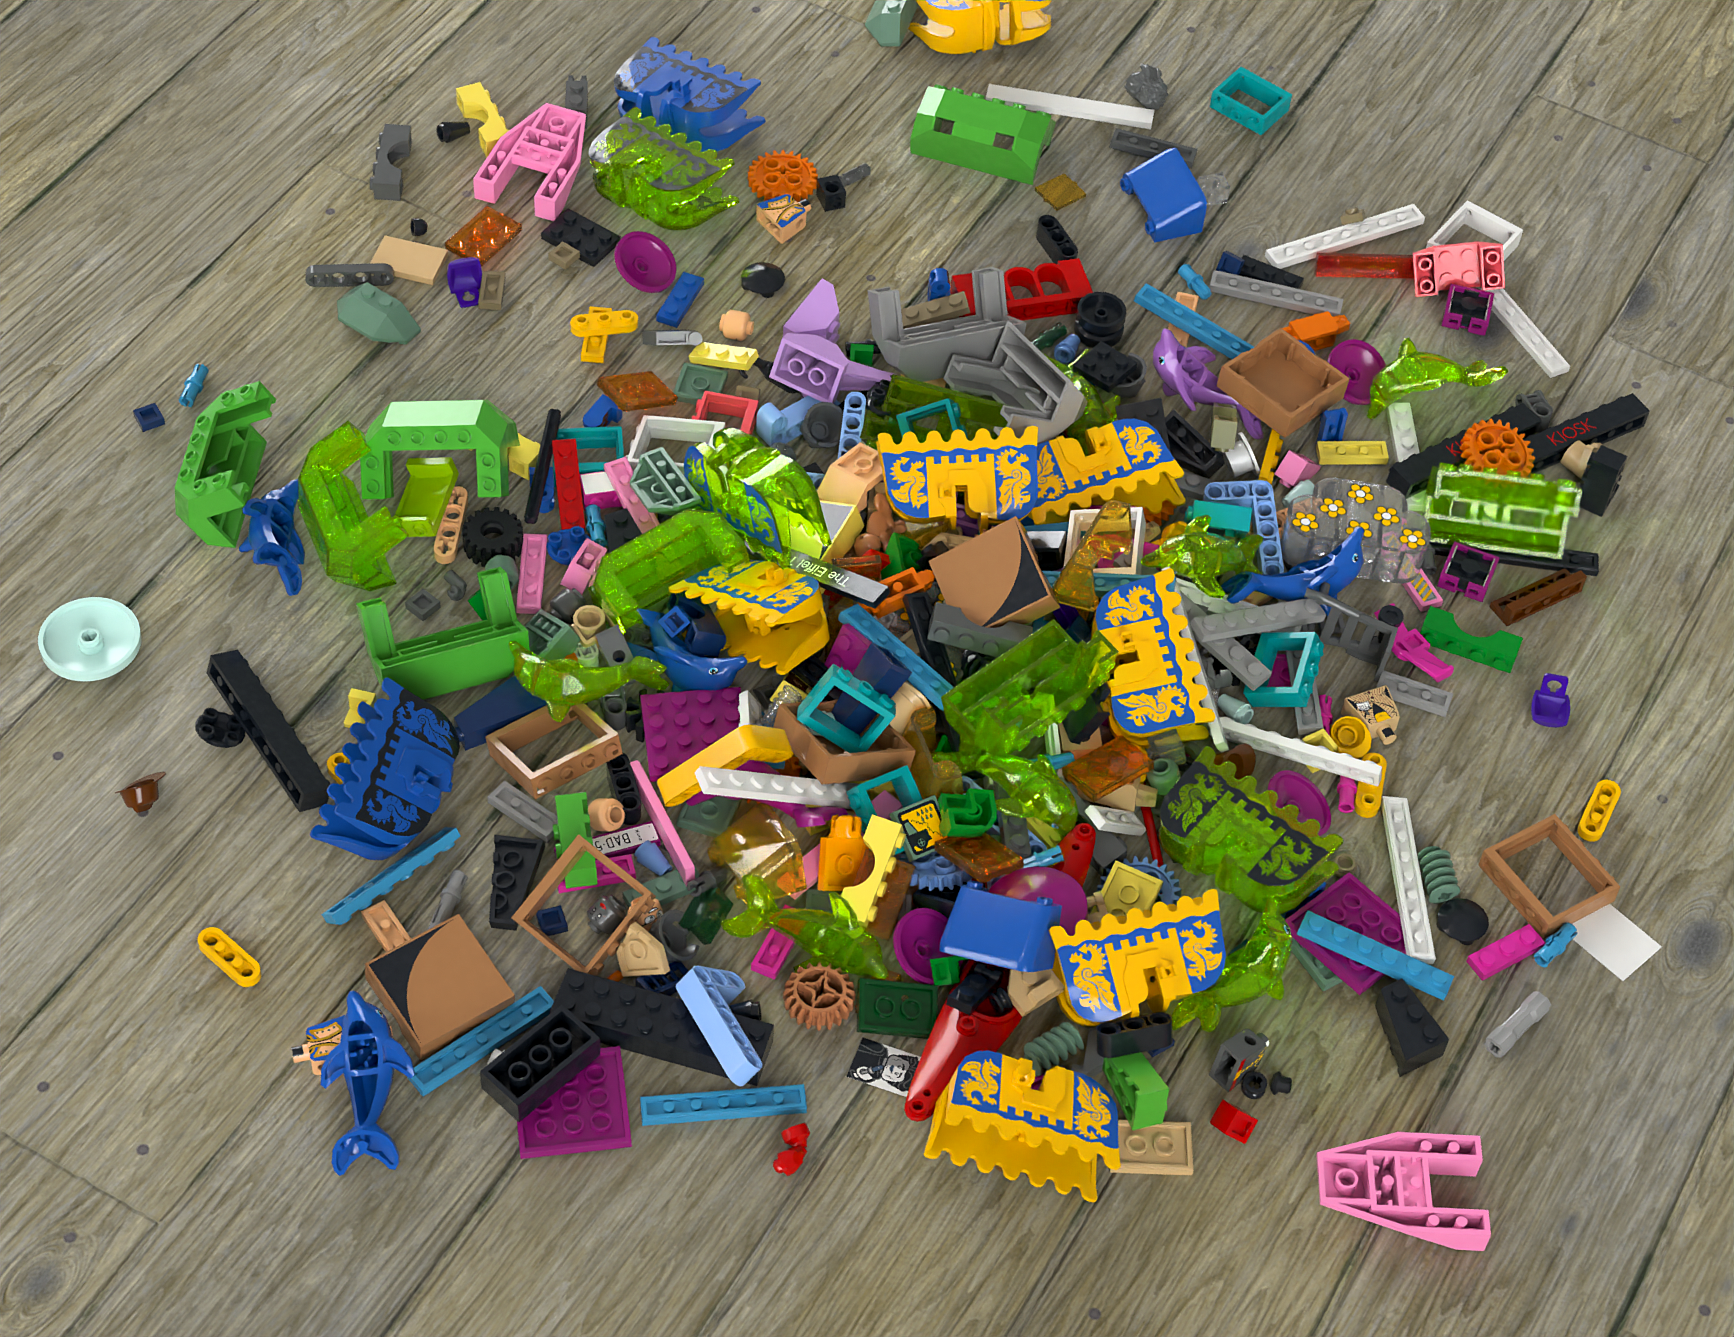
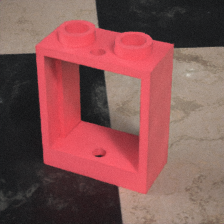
[692,391,759,449]

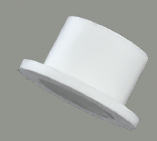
[1222,432,1260,478]

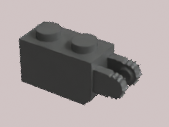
[565,75,588,129]

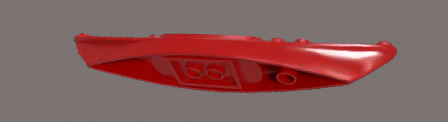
[904,823,1096,1122]

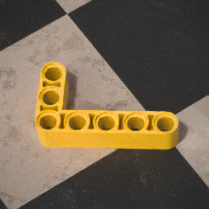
[657,725,793,807]

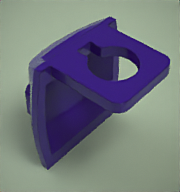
[447,258,482,308]
[1531,673,1570,728]

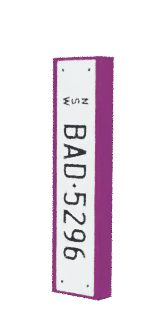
[554,821,661,860]

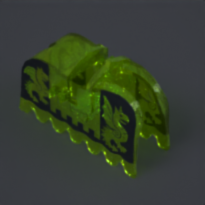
[588,107,740,231]
[1159,746,1344,915]

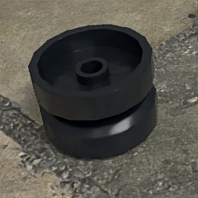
[1074,292,1126,348]

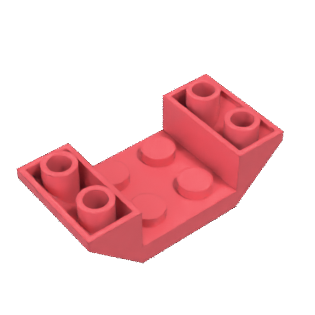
[1413,242,1505,297]

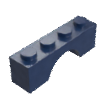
[667,590,726,658]

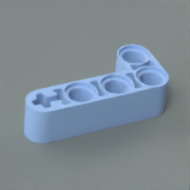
[756,396,841,446]

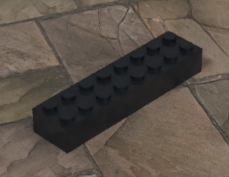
[550,968,774,1086]

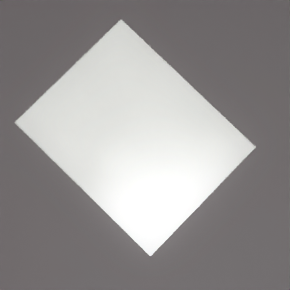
[1572,904,1662,981]

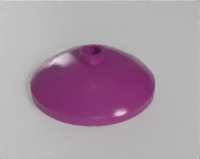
[614,231,677,293]
[1328,339,1388,405]
[1268,770,1331,838]
[893,908,963,985]

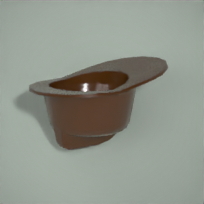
[1210,743,1256,792]
[115,772,166,813]

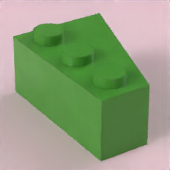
[553,792,597,889]
[1102,1052,1169,1131]

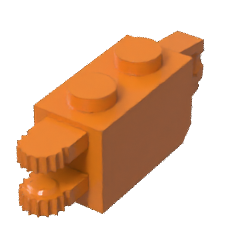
[1282,311,1350,351]
[856,567,935,619]

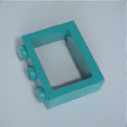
[1210,67,1292,135]
[896,398,968,438]
[552,426,624,487]
[1184,500,1252,539]
[1243,632,1324,707]
[797,664,896,753]
[846,765,923,857]

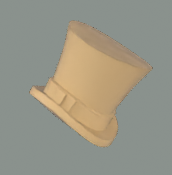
[889,680,931,735]

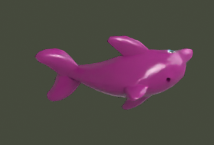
[686,760,848,827]

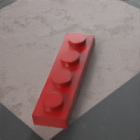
[552,438,585,531]

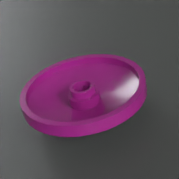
[988,867,1088,953]

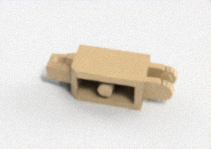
[1068,765,1158,812]

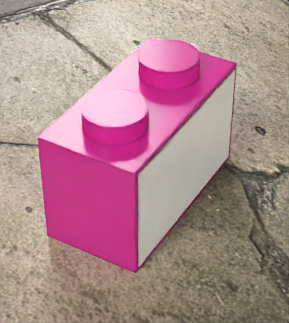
[580,471,622,511]

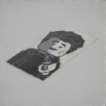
[846,1038,921,1097]

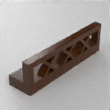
[1489,568,1587,626]

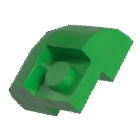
[938,788,997,838]

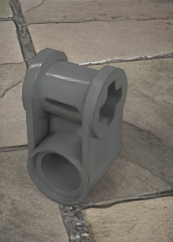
[1515,390,1553,433]
[598,683,627,731]

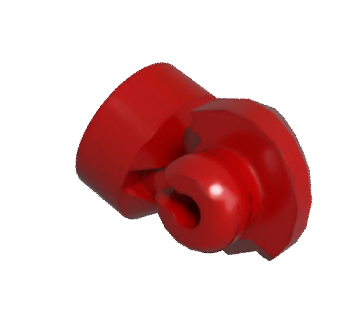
[773,1122,810,1176]

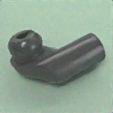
[444,570,467,601]

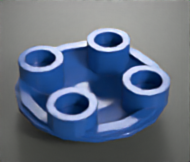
[546,526,591,566]

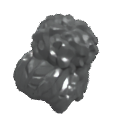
[1124,64,1168,110]

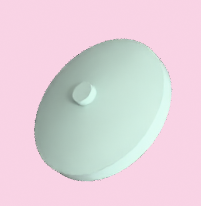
[38,597,141,681]

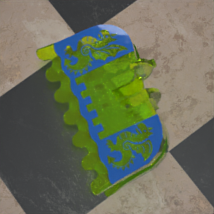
[684,427,832,569]

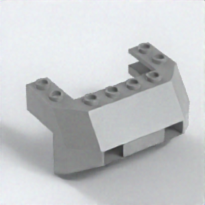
[868,267,1027,383]
[944,321,1088,444]

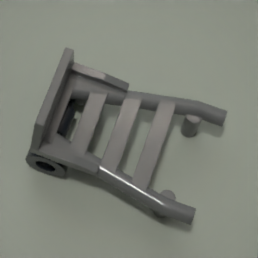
[1304,582,1404,682]

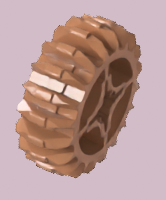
[783,961,856,1031]

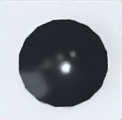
[741,262,785,298]
[195,708,245,748]
[1436,898,1489,946]

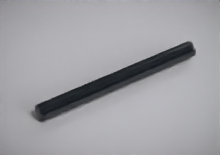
[524,408,561,524]

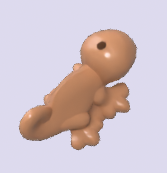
[854,493,907,558]

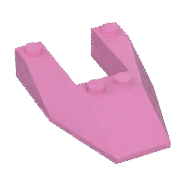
[473,103,586,221]
[1316,1132,1491,1251]

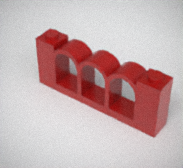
[950,258,1093,321]

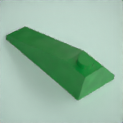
[880,532,942,598]

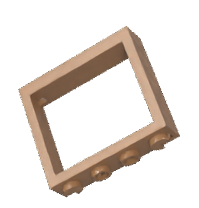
[485,693,623,799]
[1479,814,1620,939]
[511,834,656,976]

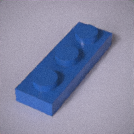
[656,272,704,328]

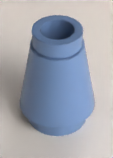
[1054,334,1080,364]
[634,840,672,876]

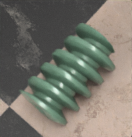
[1418,846,1460,904]
[1024,1022,1084,1076]

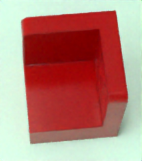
[1210,1099,1258,1144]

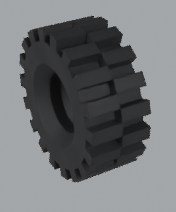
[462,507,523,567]

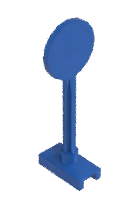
[1298,340,1348,444]

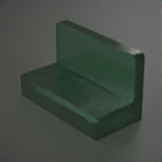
[678,887,734,945]

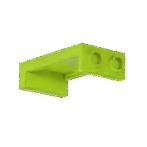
[384,457,459,538]

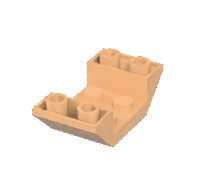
[817,442,883,513]

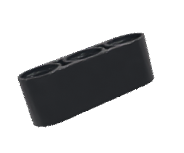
[1036,215,1078,264]
[606,752,641,825]
[1096,1012,1173,1058]

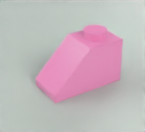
[1274,450,1321,489]
[560,538,608,595]

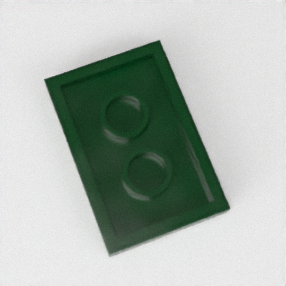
[856,978,938,1039]

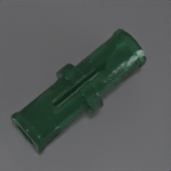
[1031,322,1067,351]

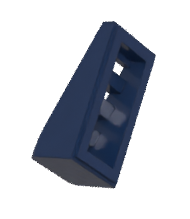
[635,961,689,996]

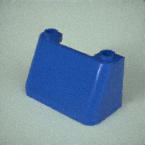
[1120,148,1207,242]
[939,881,1062,972]

